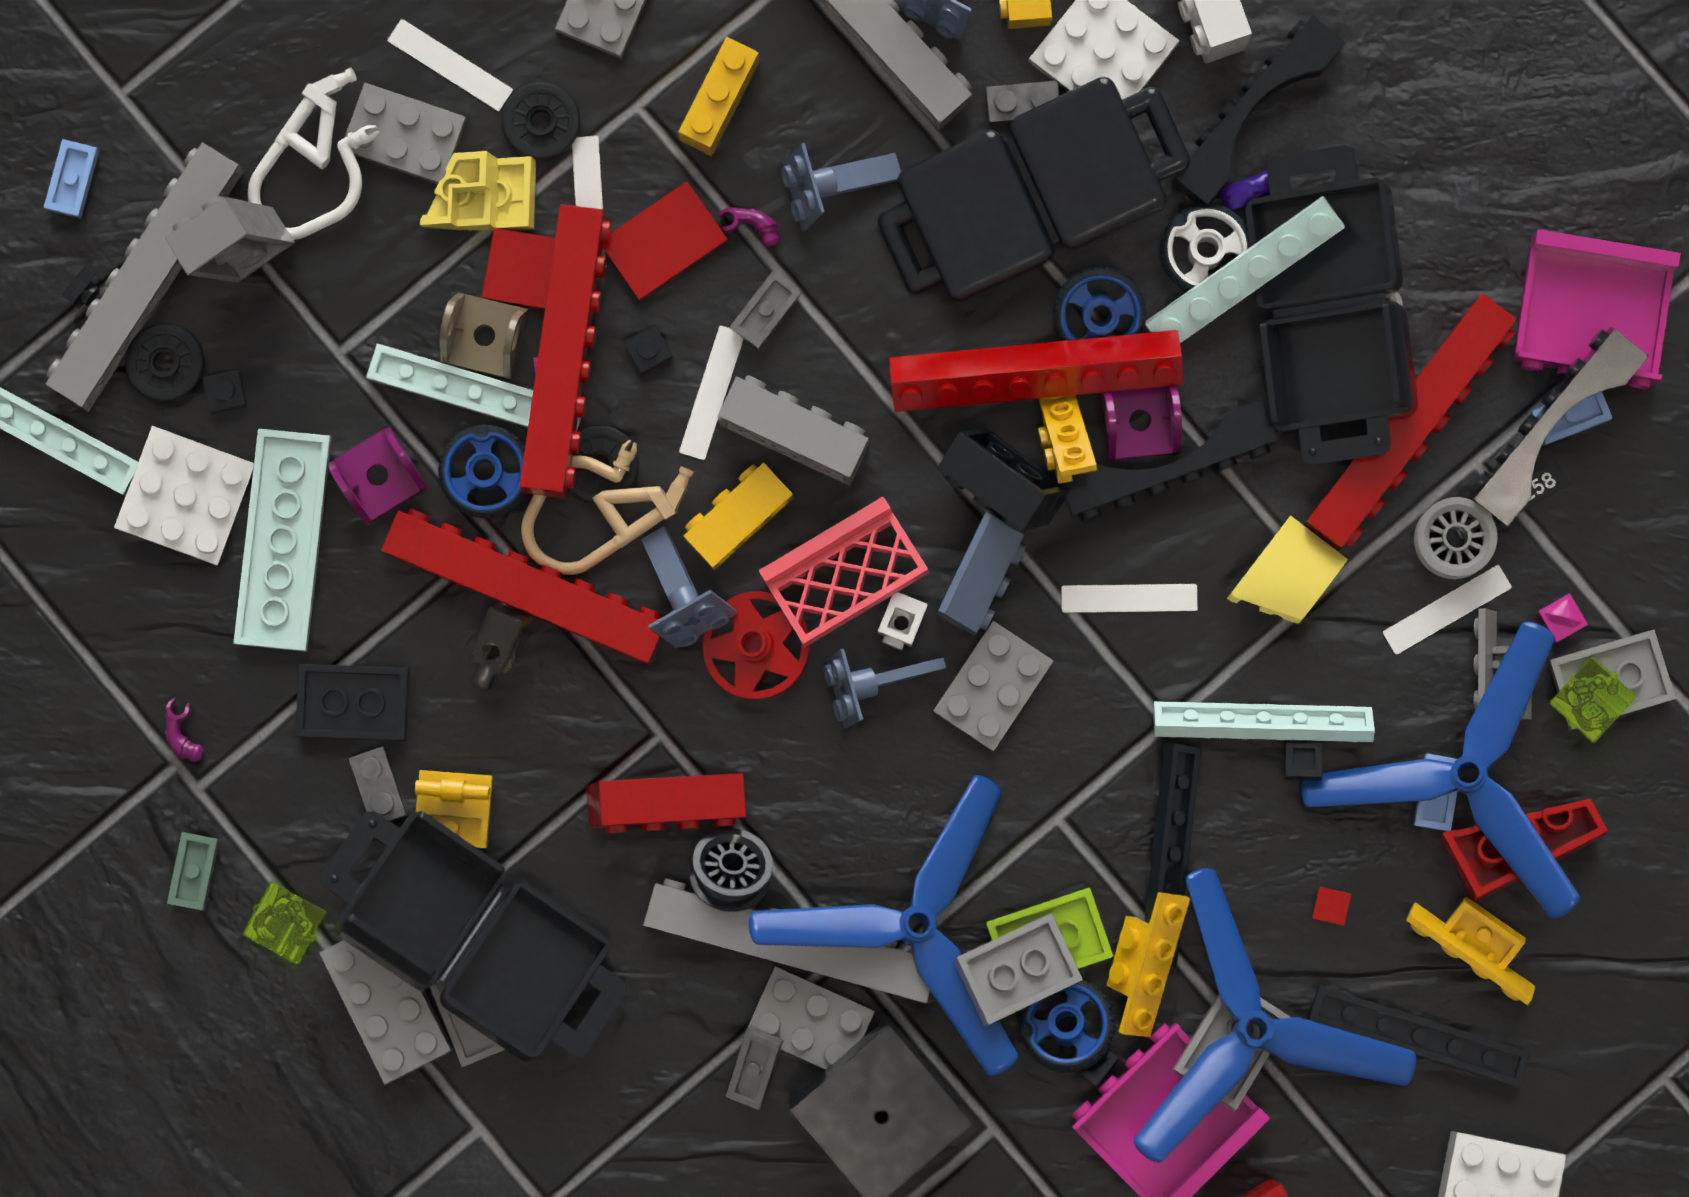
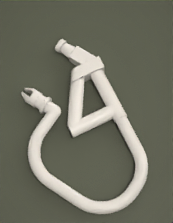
[248,68,379,240]

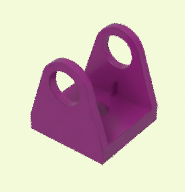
[1100,386,1182,461]
[328,426,428,526]

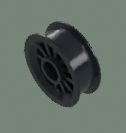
[689,828,773,912]

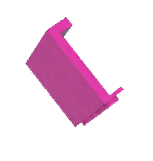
[1512,229,1681,389]
[1070,1023,1270,1197]

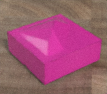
[1537,593,1588,643]

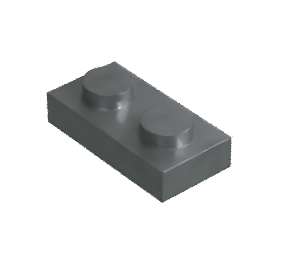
[986,81,1059,125]
[730,270,802,350]
[348,746,408,821]
[726,1027,784,1110]

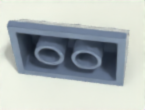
[937,512,1027,636]

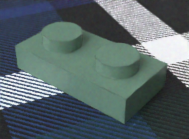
[167,832,220,911]

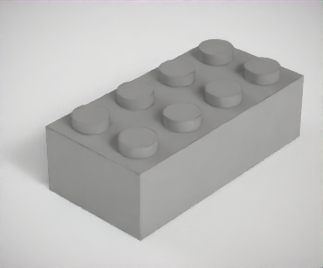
[165,196,295,283]
[718,375,869,486]
[319,940,455,1084]

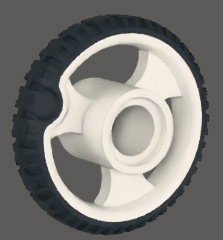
[1160,203,1250,292]

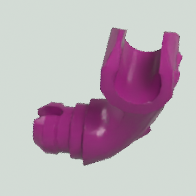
[718,207,780,248]
[165,698,204,762]

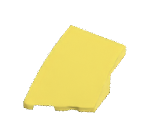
[420,151,536,231]
[1227,515,1348,624]

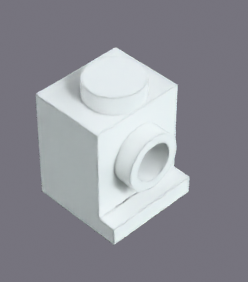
[878,592,928,650]

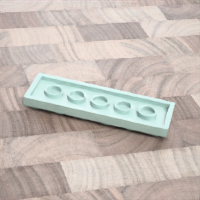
[233,429,332,652]

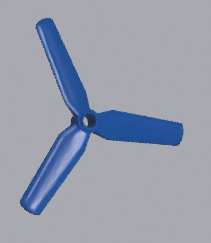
[1301,621,1580,919]
[749,775,1018,1076]
[1133,868,1416,1163]

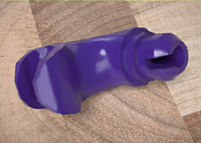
[1220,170,1270,210]

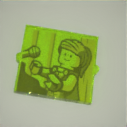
[1549,656,1637,743]
[242,881,328,965]

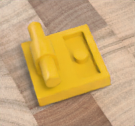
[415,770,493,849]

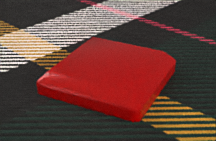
[1312,887,1351,926]

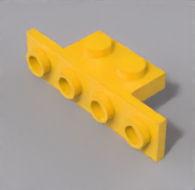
[1038,395,1097,484]
[1106,892,1190,1037]
[1406,896,1535,1005]

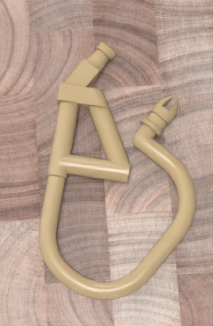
[521,440,694,575]

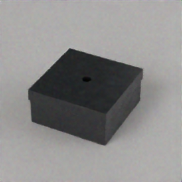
[788,1021,972,1197]

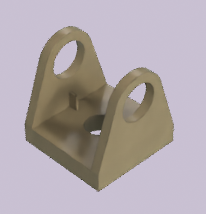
[440,293,529,381]

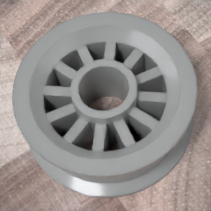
[1414,497,1497,579]

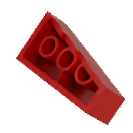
[586,773,746,834]
[1439,799,1608,903]

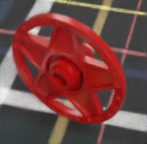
[703,591,810,700]

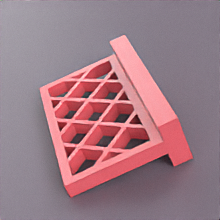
[758,497,930,647]

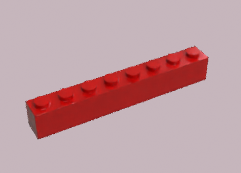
[519,204,611,498]
[1304,293,1517,550]
[889,330,1183,412]
[381,508,662,666]

